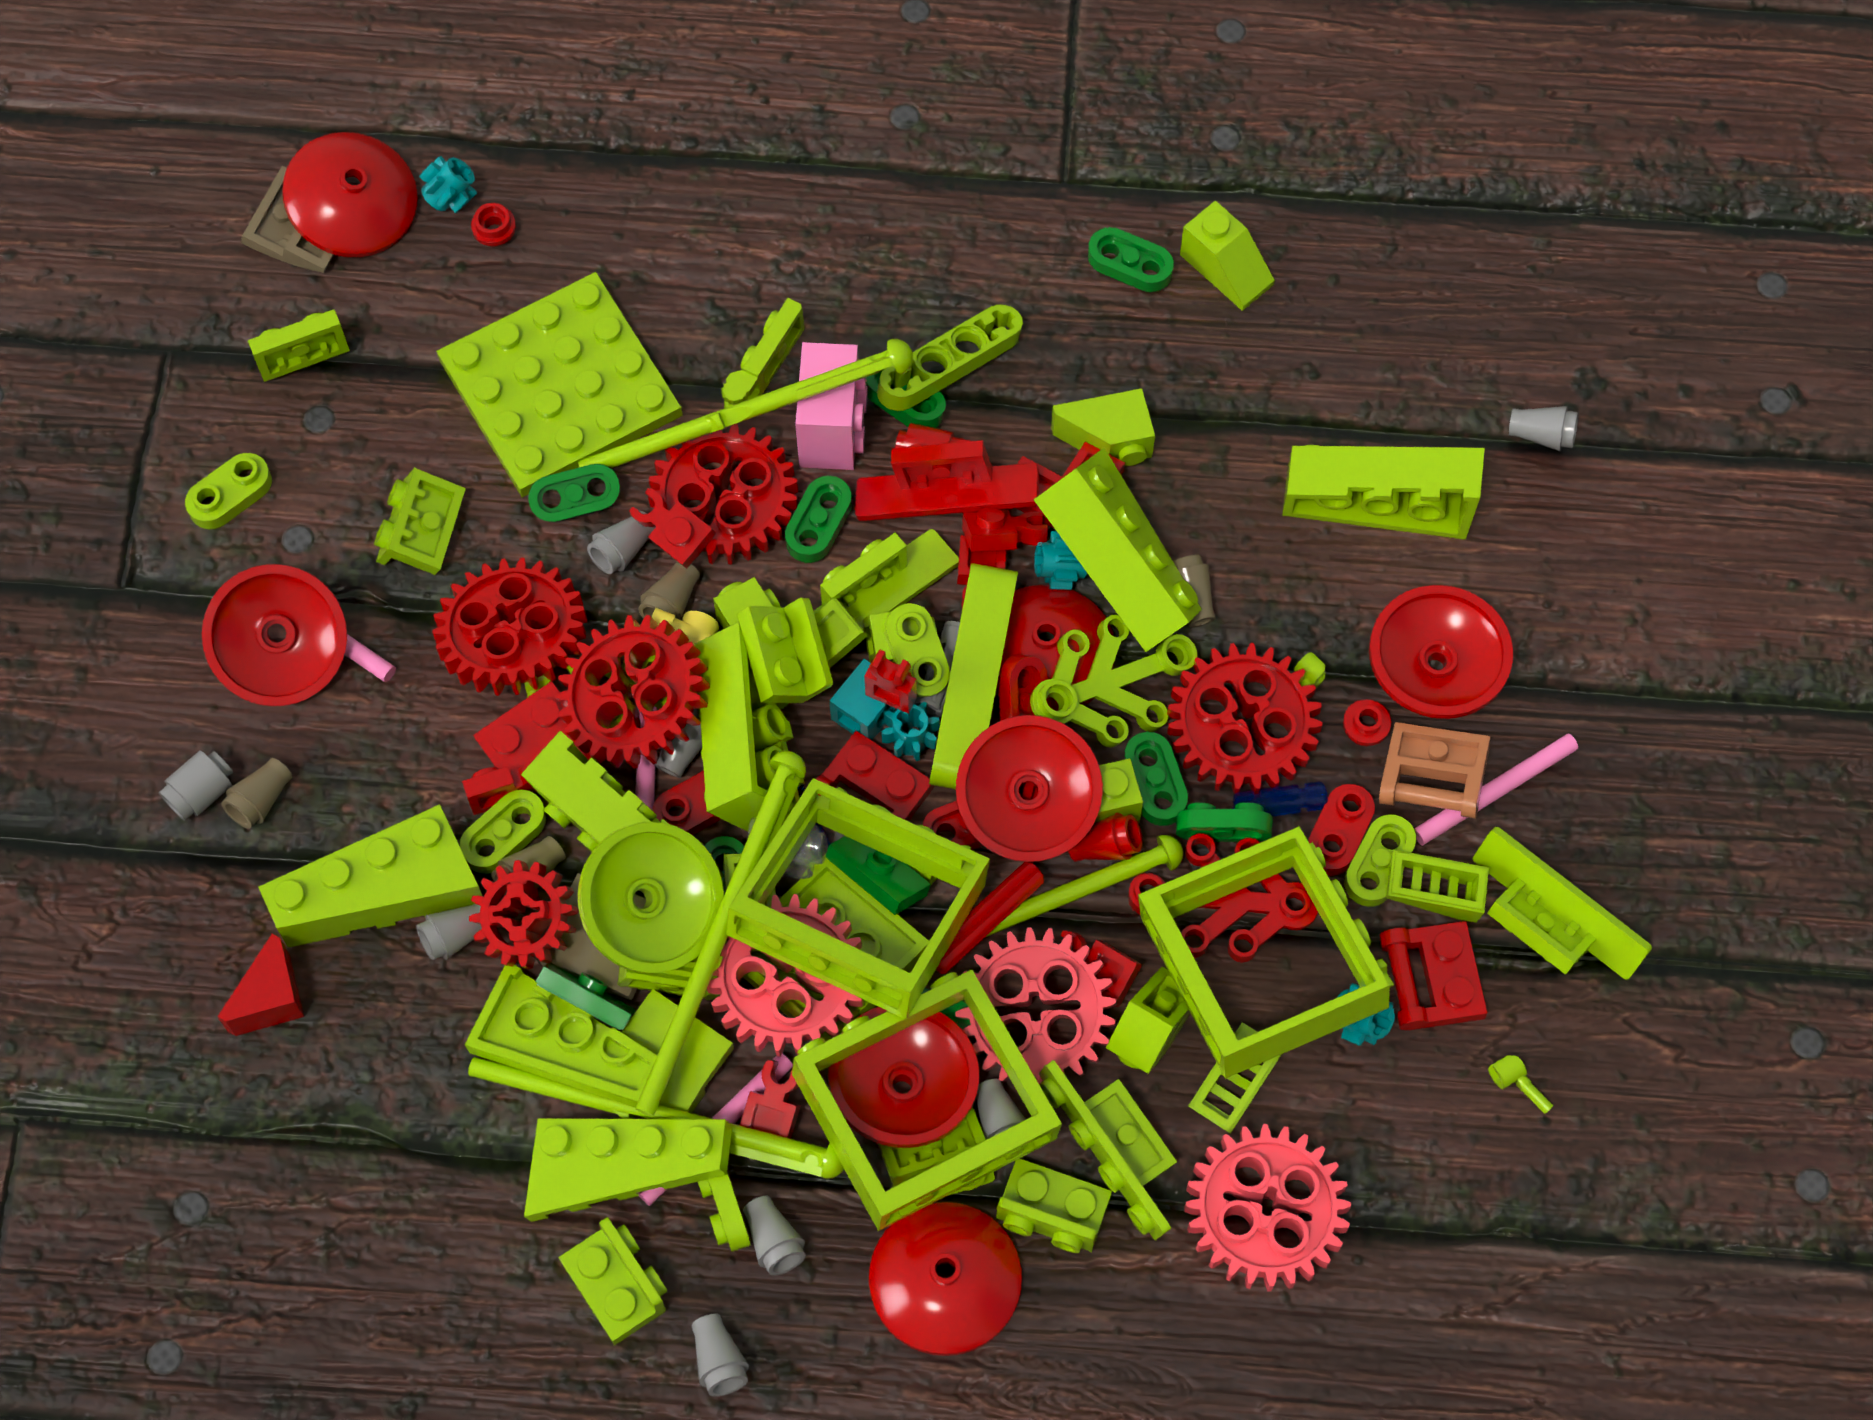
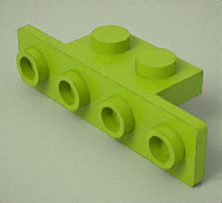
[813,529,959,630]
[1473,827,1652,980]
[1039,1060,1177,1240]

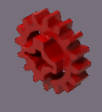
[469,860,579,969]

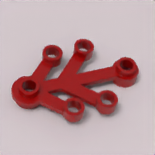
[1128,833,1318,963]

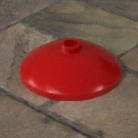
[282,132,418,257]
[202,564,347,706]
[995,585,1115,711]
[1369,585,1513,719]
[956,715,1103,862]
[828,1007,979,1148]
[869,1202,1022,1356]

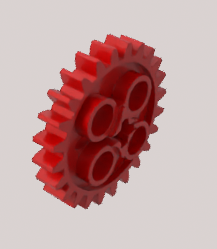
[648,423,798,565]
[432,558,587,696]
[555,615,710,769]
[1167,643,1323,796]

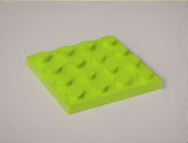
[436,272,683,498]

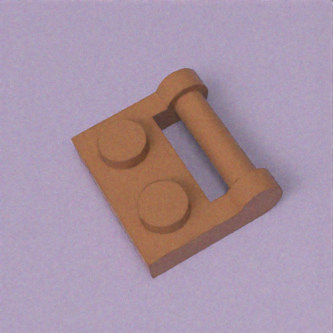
[1379,722,1490,818]

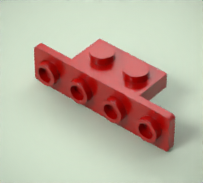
[855,440,1039,521]

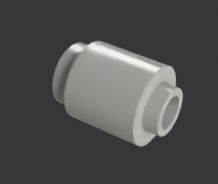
[159,750,233,821]

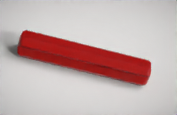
[936,862,1044,974]

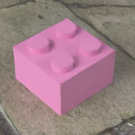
[795,342,868,470]

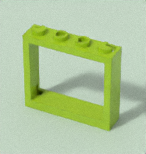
[727,778,990,1019]
[1138,826,1394,1079]
[792,970,1062,1231]

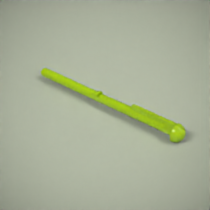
[578,339,913,469]
[635,751,806,1117]
[928,835,1183,941]
[468,1057,844,1179]

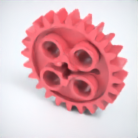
[707,894,864,1057]
[955,927,1117,1083]
[1184,1124,1351,1292]

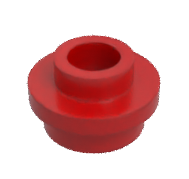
[471,203,516,246]
[1343,700,1391,746]

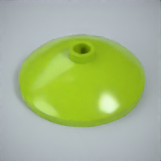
[578,822,724,973]

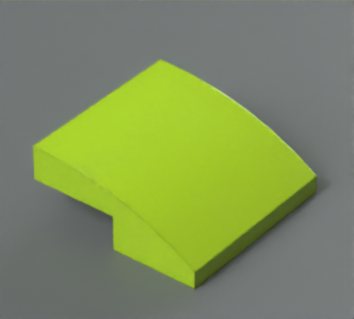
[622,989,734,1113]

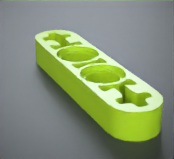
[877,305,1023,411]

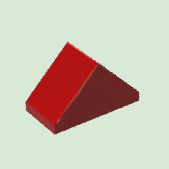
[217,934,304,1036]

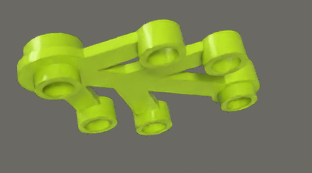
[1030,615,1197,748]

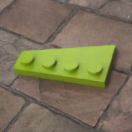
[465,965,657,1108]
[524,1118,732,1222]

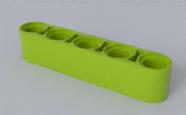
[929,563,1018,790]

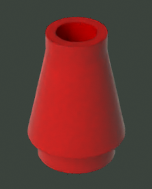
[1068,812,1142,862]

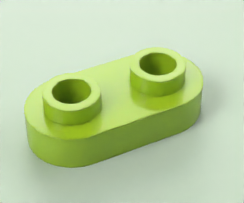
[185,453,272,529]
[884,603,950,697]
[460,790,546,874]
[1344,815,1416,907]
[698,1173,751,1252]

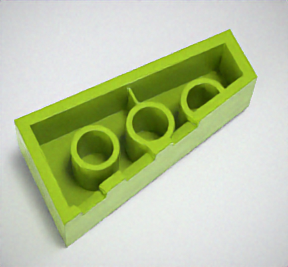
[1282,445,1485,540]
[1034,448,1202,652]
[695,622,805,833]
[521,731,724,896]
[258,804,482,948]

